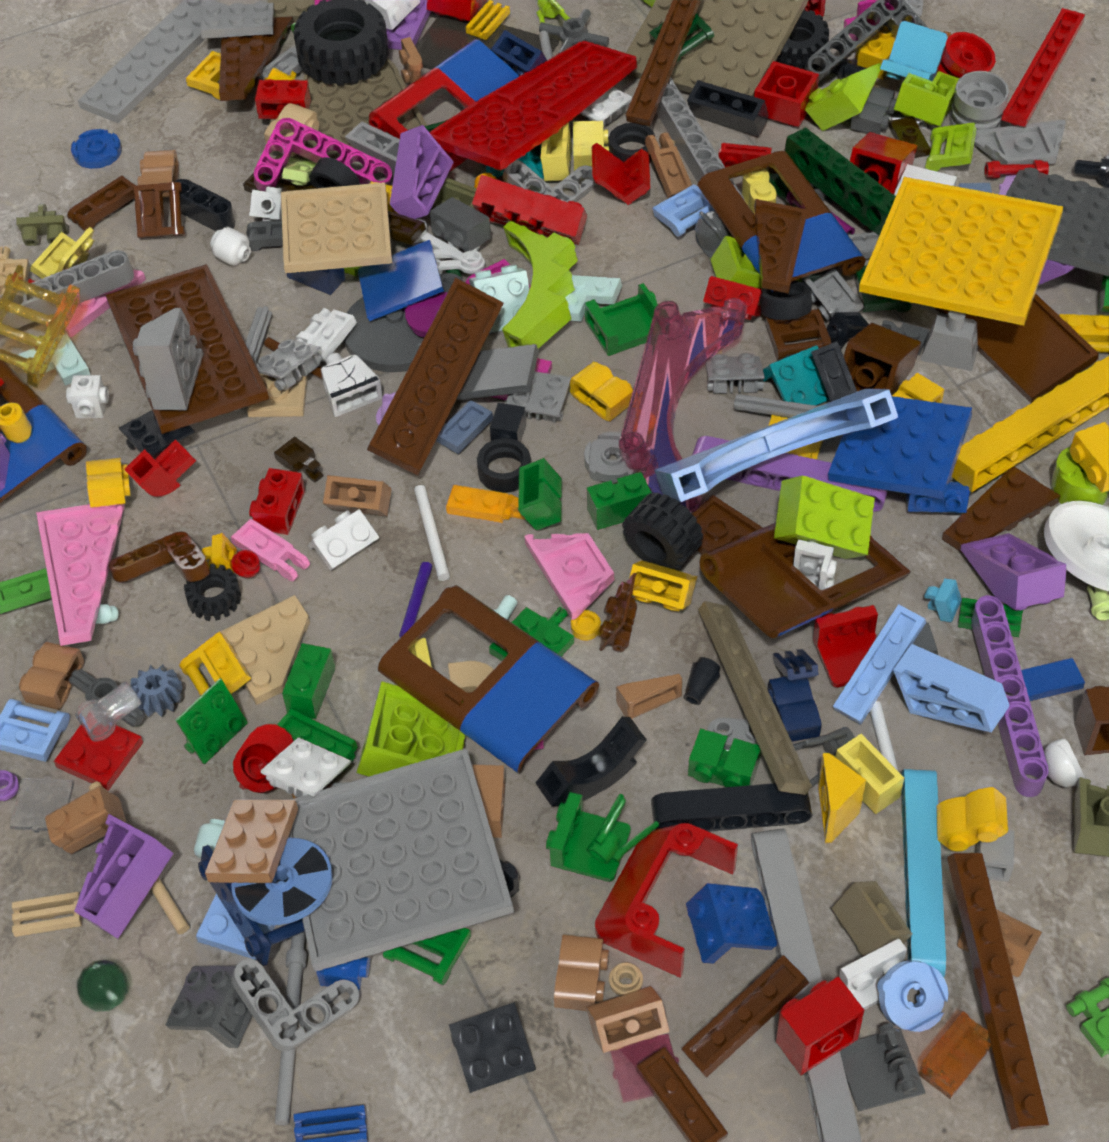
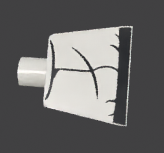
[321,353,382,417]

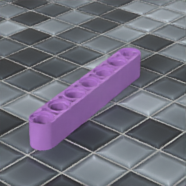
[692,436,888,512]
[971,595,1049,797]

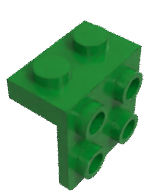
[546,792,631,882]

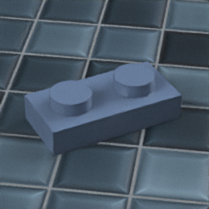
[436,400,493,454]

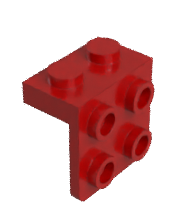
[591,143,651,205]
[813,605,878,687]

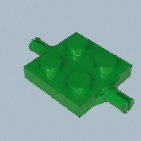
[489,607,574,661]

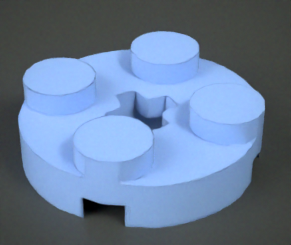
[877,960,949,1032]

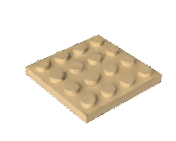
[281,182,392,273]

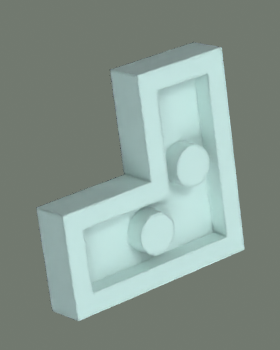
[565,275,622,321]
[17,334,90,386]

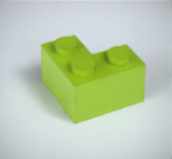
[894,71,959,127]

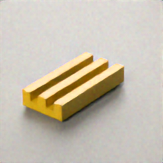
[466,0,510,40]

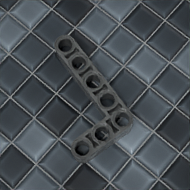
[804,0,928,81]

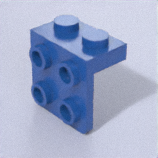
[686,883,777,964]

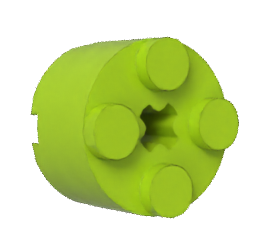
[1050,445,1109,505]

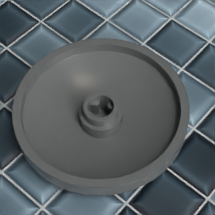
[344,297,424,372]

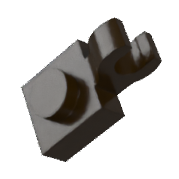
[274,436,323,482]

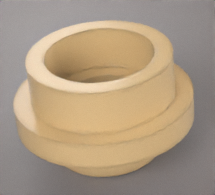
[609,962,643,996]

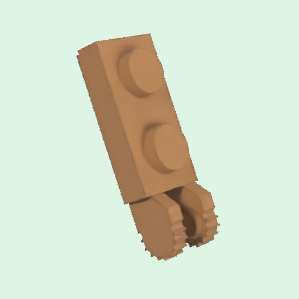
[645,132,692,199]

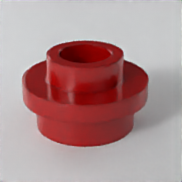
[230,550,260,578]

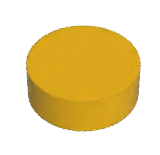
[571,610,601,641]

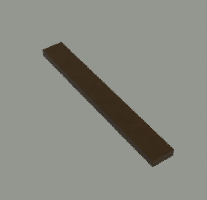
[243,173,426,245]

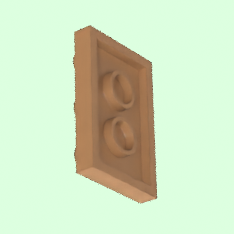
[205,800,298,883]

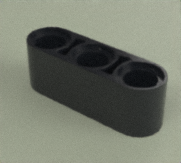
[174,179,235,231]

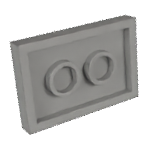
[200,1,275,39]

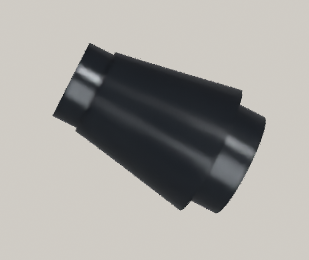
[683,657,721,705]

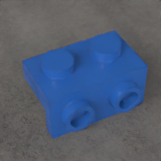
[906,482,970,513]

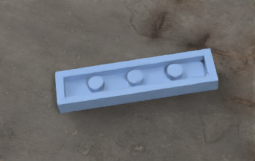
[833,604,926,725]

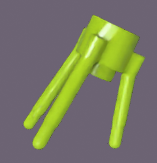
[536,0,570,23]

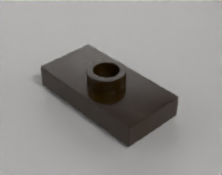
[889,116,931,158]

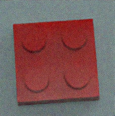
[54,713,143,791]

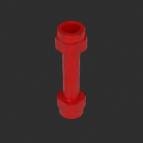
[984,160,1049,179]

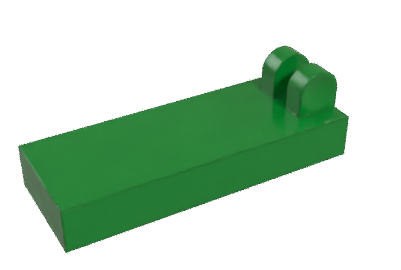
[277,709,358,771]

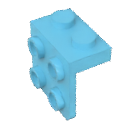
[880,21,948,81]

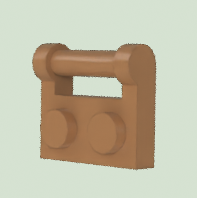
[399,37,426,104]

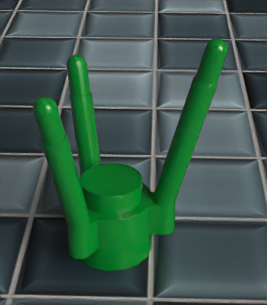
[587,794,659,865]

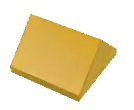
[818,753,866,843]

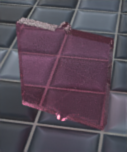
[610,1034,679,1103]

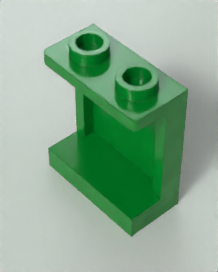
[585,283,669,356]

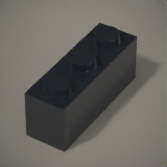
[687,80,769,137]

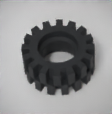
[184,564,241,621]

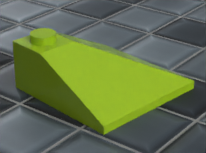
[356,681,465,777]

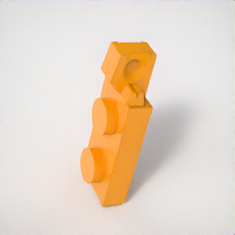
[446,485,526,523]

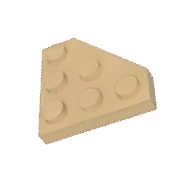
[214,595,310,705]

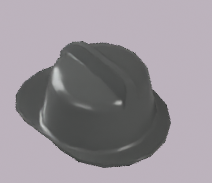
[695,211,734,258]

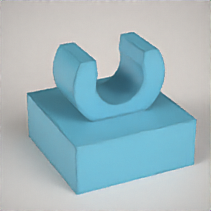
[924,578,962,622]

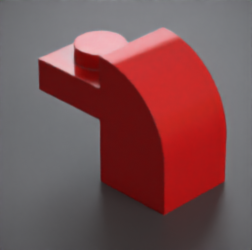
[124,439,196,497]

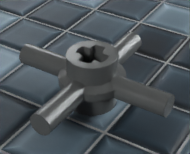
[539,9,609,54]

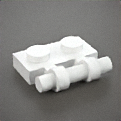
[295,308,357,362]

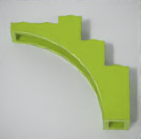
[502,221,578,349]

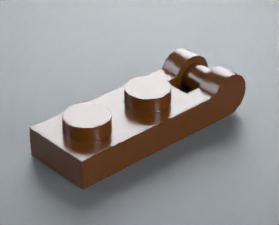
[67,175,136,231]

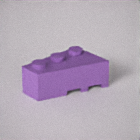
[390,125,454,219]
[74,814,174,939]

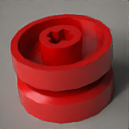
[936,32,996,79]

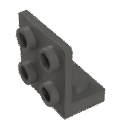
[165,966,265,1048]

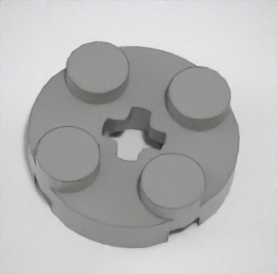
[584,432,641,483]

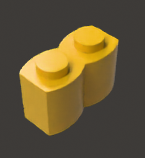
[570,361,634,422]
[86,457,131,508]
[936,787,1008,851]

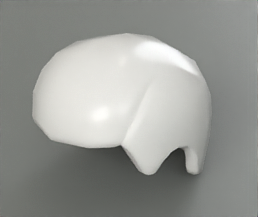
[1044,739,1085,788]

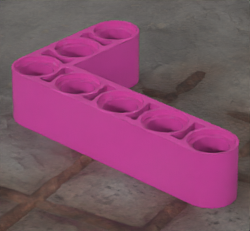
[254,118,392,192]

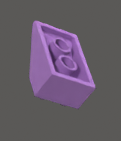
[961,533,1066,610]

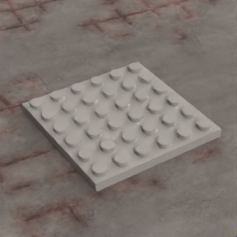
[288,748,515,972]

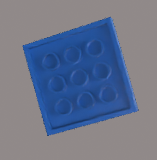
[828,396,972,499]

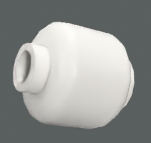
[210,227,251,266]

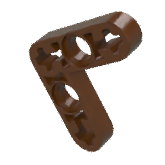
[108,531,210,582]

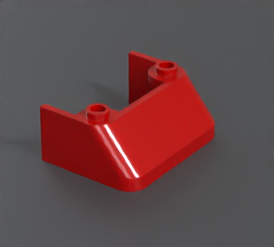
[595,823,738,978]

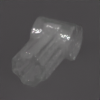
[75,681,142,741]

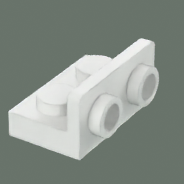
[839,938,907,1010]

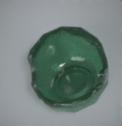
[76,959,129,1012]

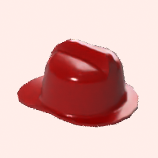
[233,724,294,793]

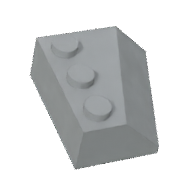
[133,308,204,410]

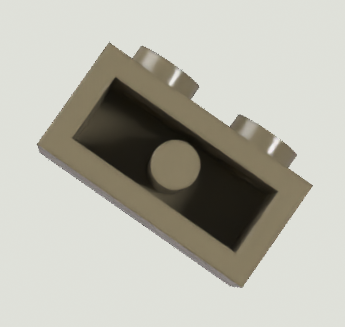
[832,881,912,957]

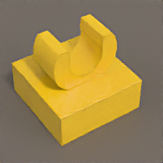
[201,533,237,573]

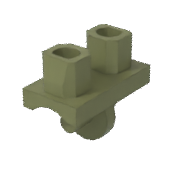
[16,204,69,246]

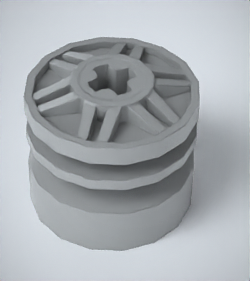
[950,71,1009,130]

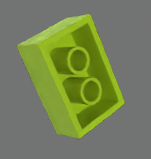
[774,475,875,559]

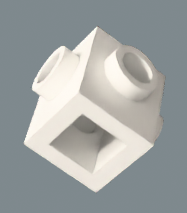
[249,186,282,221]
[66,375,109,418]

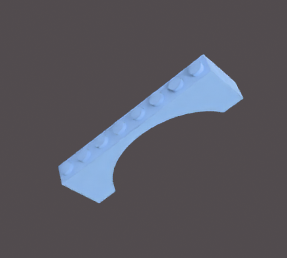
[654,389,899,502]

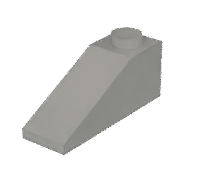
[345,121,400,179]

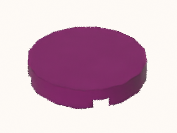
[405,292,447,337]

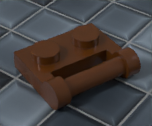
[134,182,185,239]
[766,309,831,360]

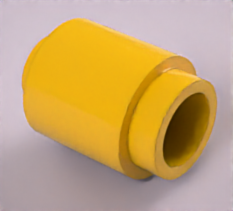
[0,403,32,443]

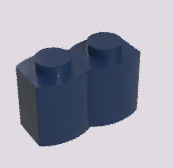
[767,677,822,742]

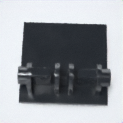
[119,410,195,456]
[449,1002,536,1093]

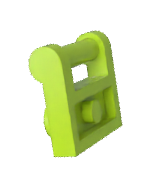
[925,122,976,172]

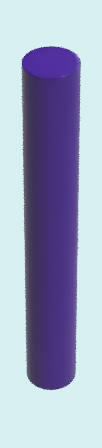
[399,562,432,638]

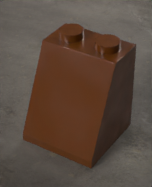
[844,322,922,396]

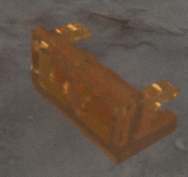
[919,1011,991,1099]

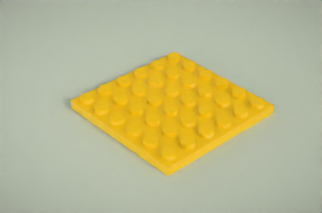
[859,177,1063,326]

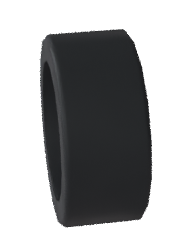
[608,123,655,163]
[309,157,360,188]
[760,281,812,320]
[477,438,531,493]

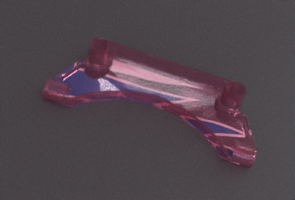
[618,298,747,512]

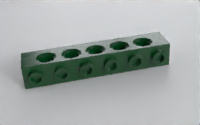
[784,127,896,236]

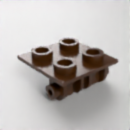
[598,573,637,652]

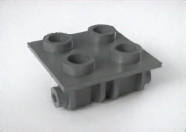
[840,1023,926,1112]

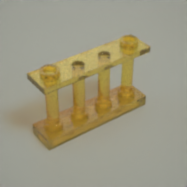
[0,265,80,388]

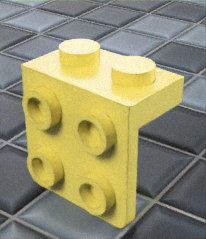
[30,227,95,279]

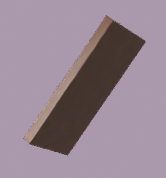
[934,293,1099,403]

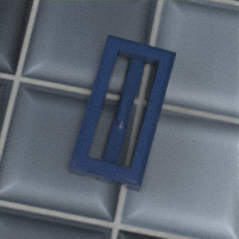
[773,649,819,681]

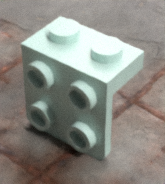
[469,265,530,333]

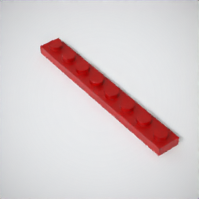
[1001,8,1085,127]

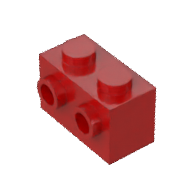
[255,79,311,119]
[249,468,305,535]

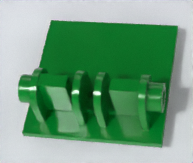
[175,678,248,765]

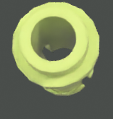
[1087,584,1109,620]

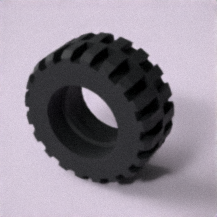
[293,0,389,86]

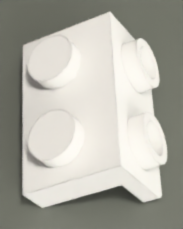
[307,509,379,571]
[793,540,837,590]

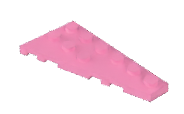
[36,504,125,646]

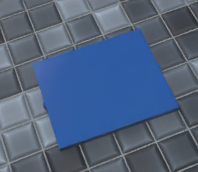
[358,240,444,321]

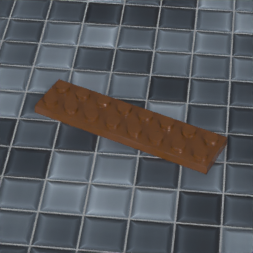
[367,277,504,476]

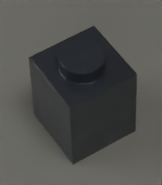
[490,403,526,442]

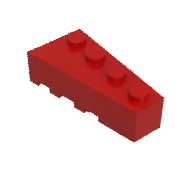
[472,175,588,245]

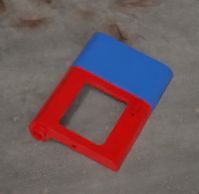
[369,39,519,172]

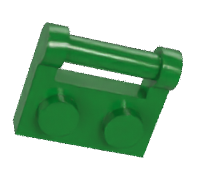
[383,927,471,986]

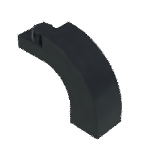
[535,716,647,807]

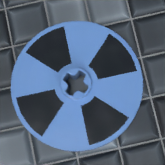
[231,838,333,925]

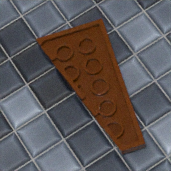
[219,16,294,101]

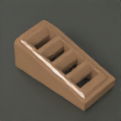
[616,674,682,719]

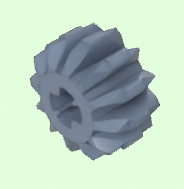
[129,664,183,717]

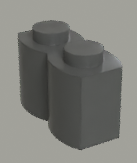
[850,85,897,135]

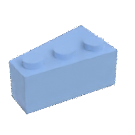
[893,644,1010,733]

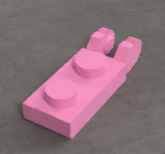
[231,519,310,582]

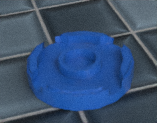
[71,129,122,169]

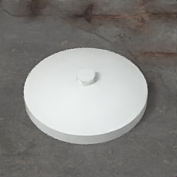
[1044,501,1109,591]

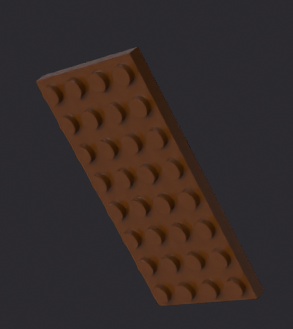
[105,264,269,434]

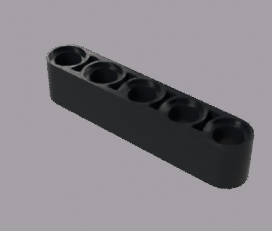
[651,783,813,832]

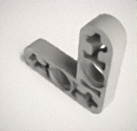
[503,160,596,202]
[231,959,359,1051]

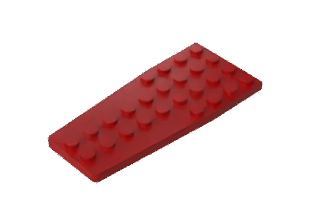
[429,41,637,170]

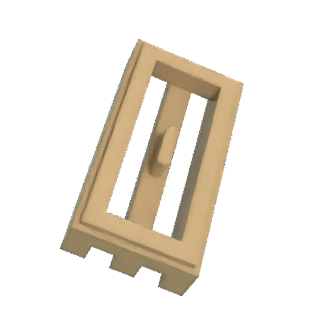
[12,892,82,937]

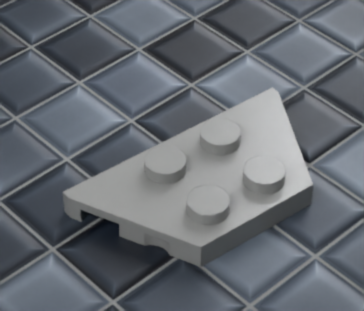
[974,119,1066,164]

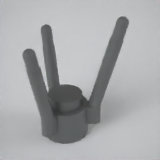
[793,727,855,789]

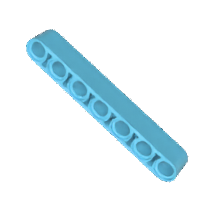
[901,769,946,977]

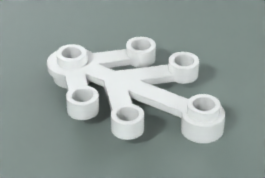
[414,219,485,275]

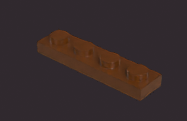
[681,955,809,1078]

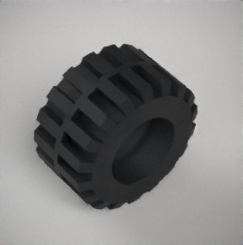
[775,9,829,70]
[622,493,703,570]

